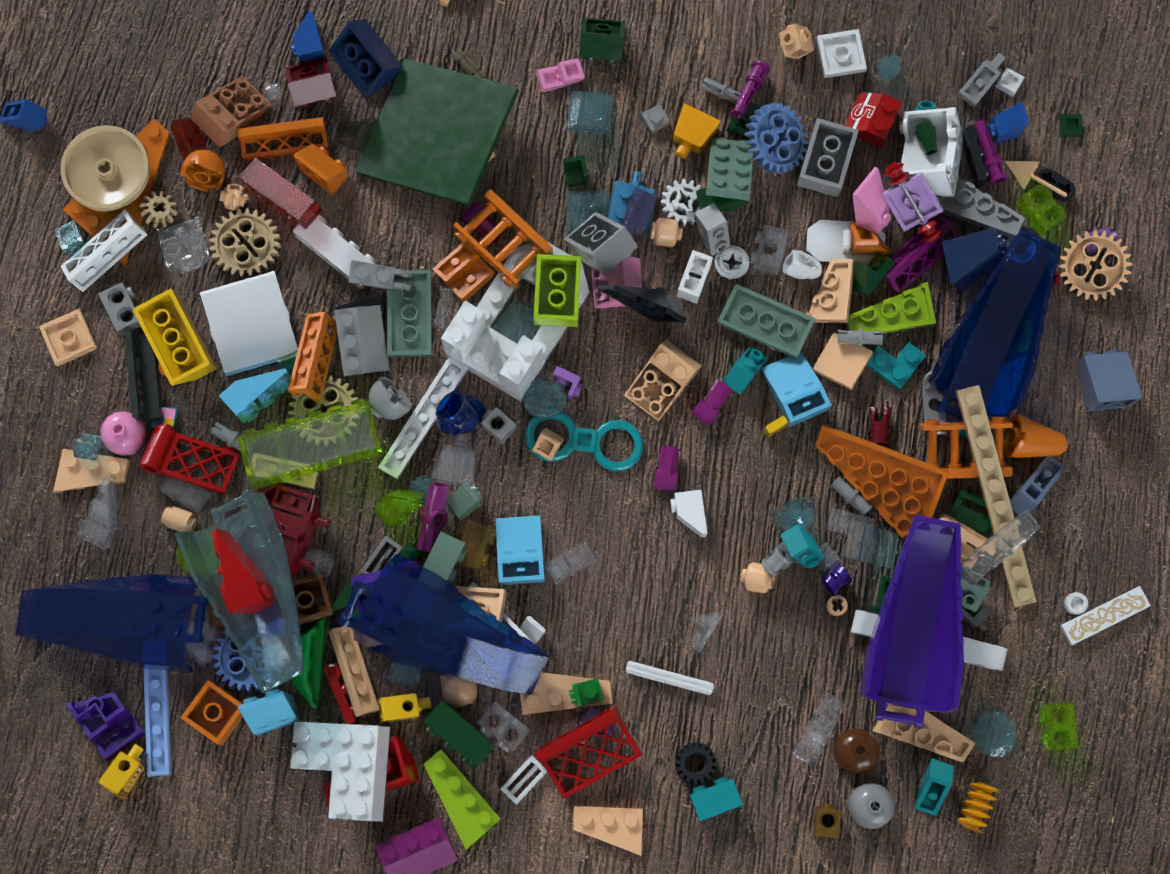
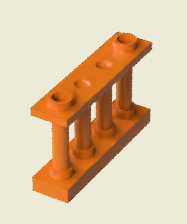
[453,189,553,290]
[919,417,1013,479]

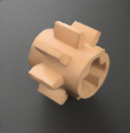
[220,184,248,210]

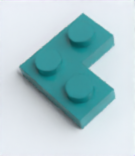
[866,342,926,390]

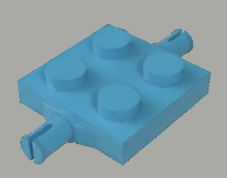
[608,171,657,235]

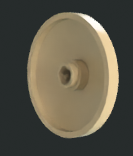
[61,125,150,211]

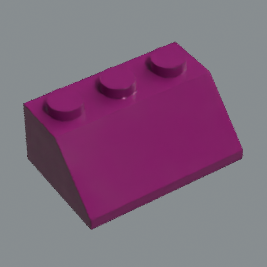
[375,817,458,874]

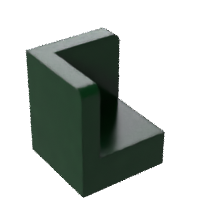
[563,155,588,188]

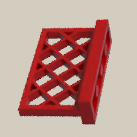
[535,704,643,799]

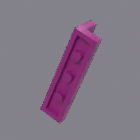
[883,215,959,295]

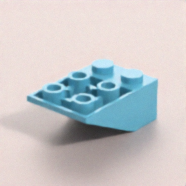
[761,352,832,428]
[219,369,291,424]
[496,515,545,585]
[238,689,301,736]

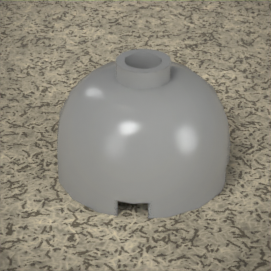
[368,376,412,420]
[847,783,895,829]

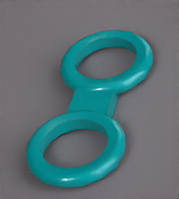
[525,410,643,471]

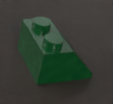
[579,17,625,63]

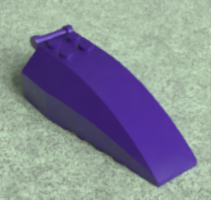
[859,515,964,729]

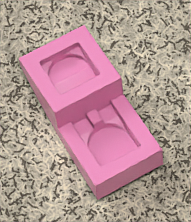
[535,58,585,92]

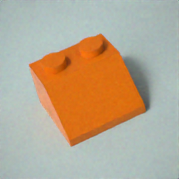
[293,144,349,195]

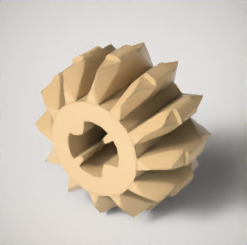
[139,191,177,228]

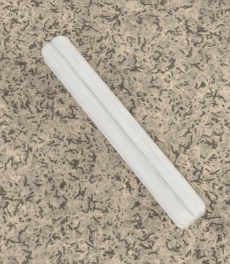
[626,661,714,695]

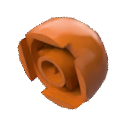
[180,150,226,191]

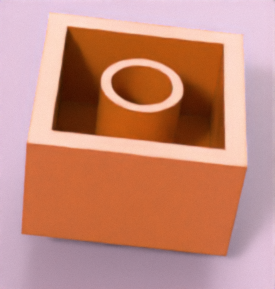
[181,680,244,745]

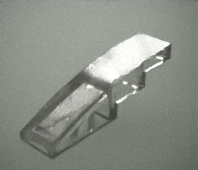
[962,509,1041,585]

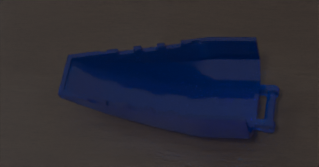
[929,229,1061,421]
[338,554,550,695]
[15,574,210,673]

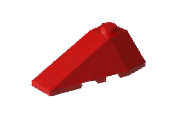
[211,529,276,614]
[323,735,420,810]

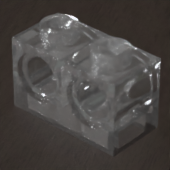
[478,702,531,752]

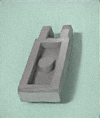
[348,260,412,291]

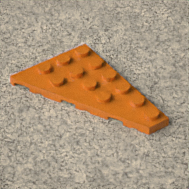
[63,119,171,266]
[815,424,950,539]

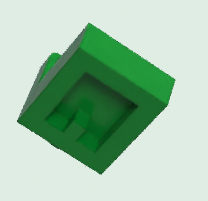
[568,678,604,708]

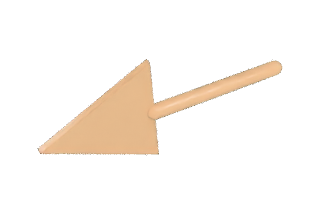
[1005,161,1067,197]

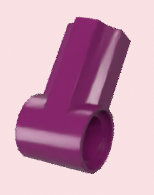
[460,201,504,245]
[691,380,732,426]
[653,446,680,492]

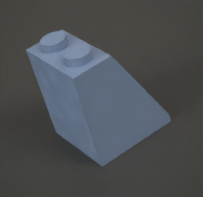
[1078,349,1142,412]

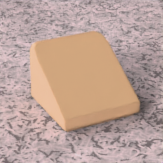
[532,428,564,461]

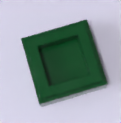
[1059,114,1083,137]

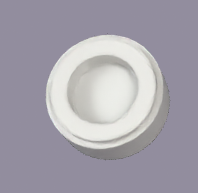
[1064,592,1088,615]

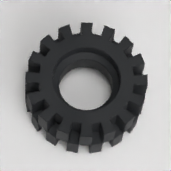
[675,742,717,784]

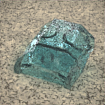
[566,91,613,135]

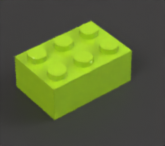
[534,254,581,327]

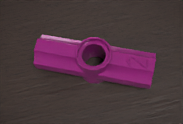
[417,482,450,552]

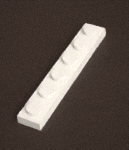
[378,357,468,480]

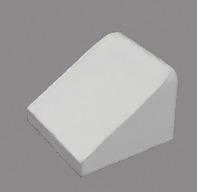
[519,616,546,644]

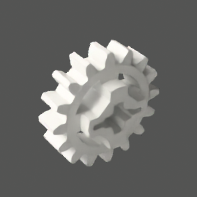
[660,179,701,227]

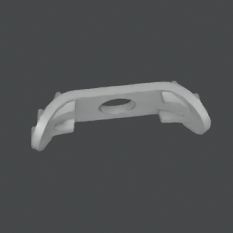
[922,370,949,435]

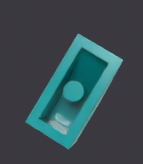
[914,759,953,816]

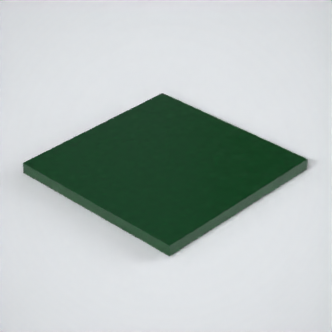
[355,59,519,207]

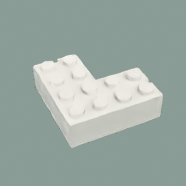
[291,722,390,821]

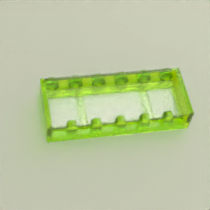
[237,398,384,490]

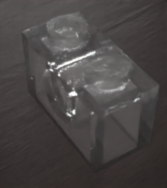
[750,225,789,277]

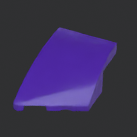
[66,692,146,762]

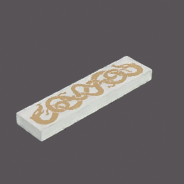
[1060,586,1151,646]

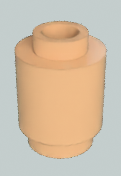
[161,506,197,534]

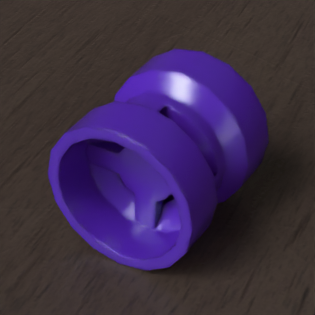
[821,564,852,596]

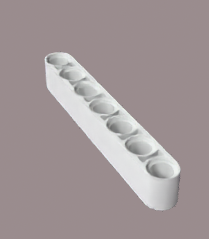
[851,610,1007,671]

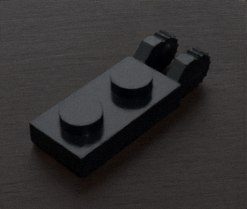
[962,125,989,188]

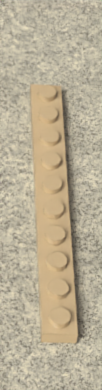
[956,385,1036,608]

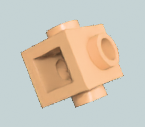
[779,23,814,60]

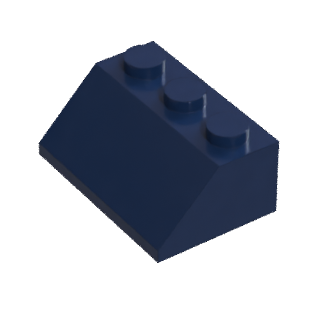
[328,19,403,98]

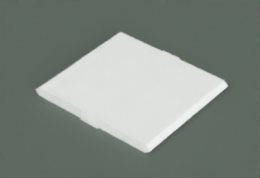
[200,271,298,376]

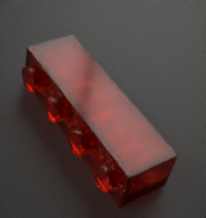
[239,158,323,230]

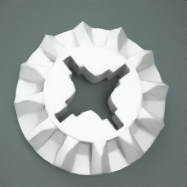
[714,245,749,280]

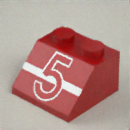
[845,93,902,148]

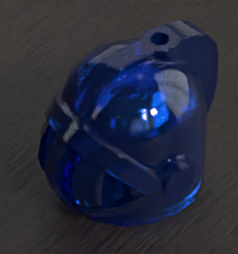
[435,390,486,436]

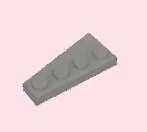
[938,175,1025,240]

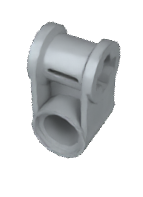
[762,541,795,576]

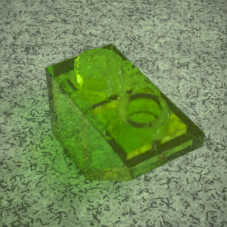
[372,489,425,529]

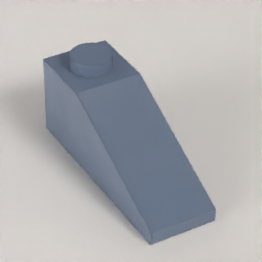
[1010,456,1066,519]

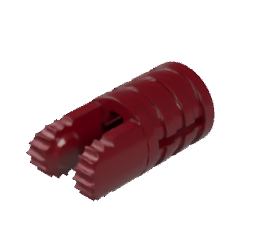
[869,407,891,447]

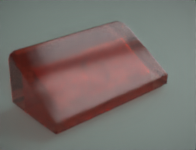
[171,117,208,161]

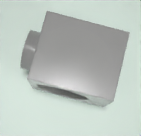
[481,407,517,444]

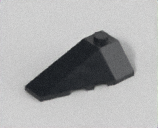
[597,285,686,323]

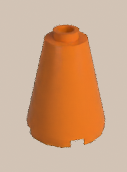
[1003,415,1068,458]

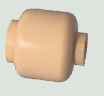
[650,218,682,247]
[741,562,775,593]

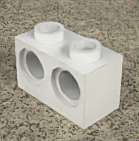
[677,250,713,304]

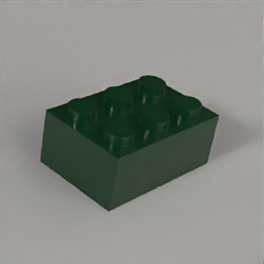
[424,700,496,768]

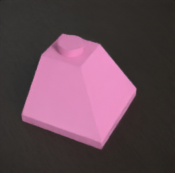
[853,167,891,234]

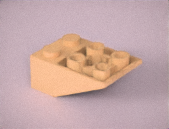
[624,340,701,422]

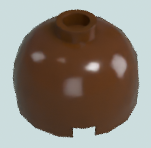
[833,728,880,774]

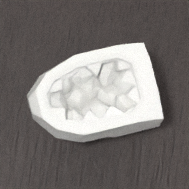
[783,250,822,279]

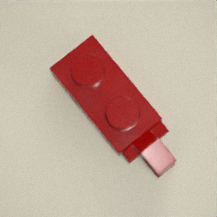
[323,663,356,725]

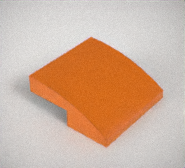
[432,242,495,303]

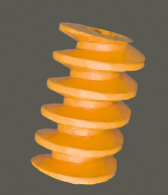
[957,782,1000,834]

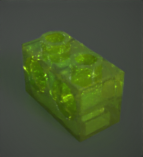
[1016,182,1067,237]
[1038,702,1079,751]

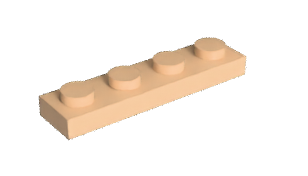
[329,625,379,717]

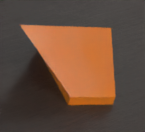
[850,222,893,255]

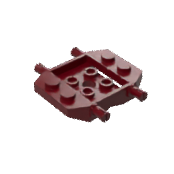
[233,484,332,583]

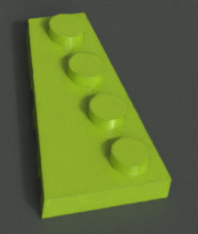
[846,281,936,334]
[424,749,501,850]

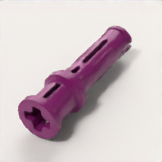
[731,60,771,120]
[972,120,1009,185]

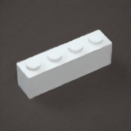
[293,212,377,290]

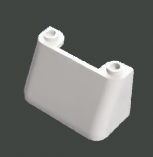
[898,107,963,197]

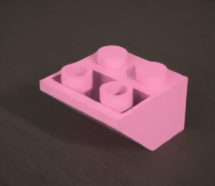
[591,256,642,308]

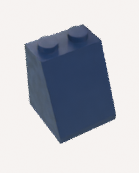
[942,228,1008,292]

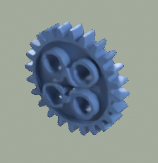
[745,103,809,174]
[212,621,287,694]

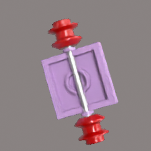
[883,162,943,243]

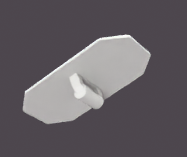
[806,220,885,264]

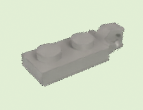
[958,53,1006,107]

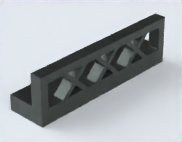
[125,331,163,423]

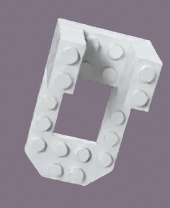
[441,242,589,402]

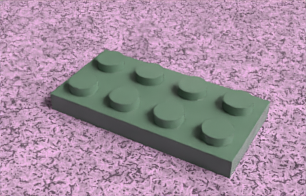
[705,138,753,201]
[387,270,432,357]
[717,284,816,359]

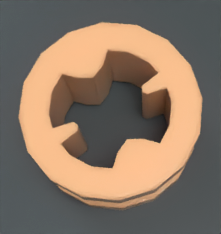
[826,595,848,616]

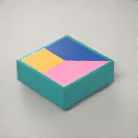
[151,407,179,431]

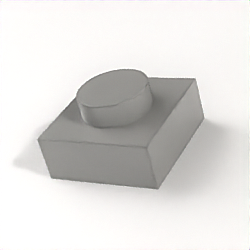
[641,104,670,134]

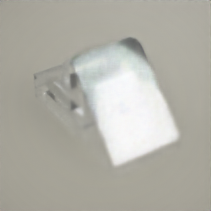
[688,611,723,654]

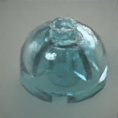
[771,497,817,532]

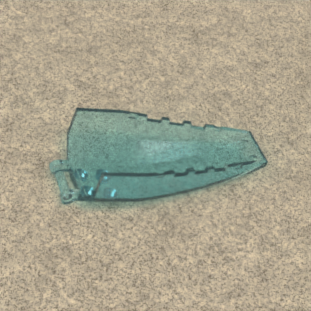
[174,489,304,693]

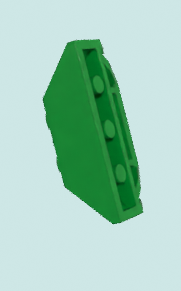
[289,617,328,709]

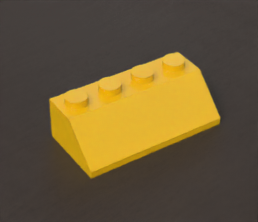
[132,288,217,386]

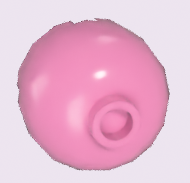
[100,411,147,456]

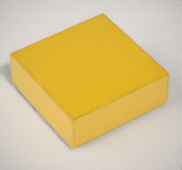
[763,416,788,438]

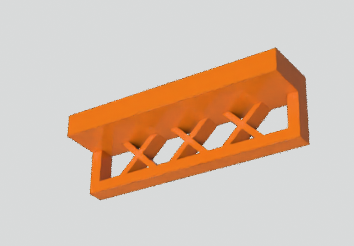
[237,117,329,161]
[288,312,338,402]

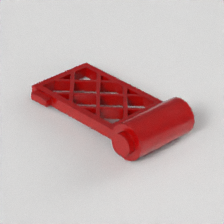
[139,423,240,495]

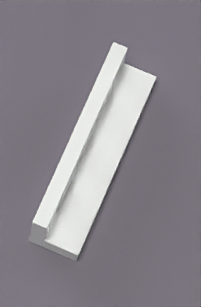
[61,209,147,292]

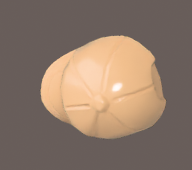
[440,660,477,708]

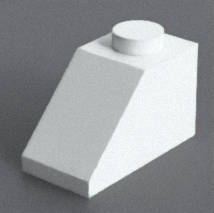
[670,490,707,537]

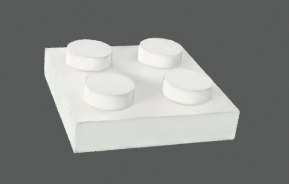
[816,29,867,78]

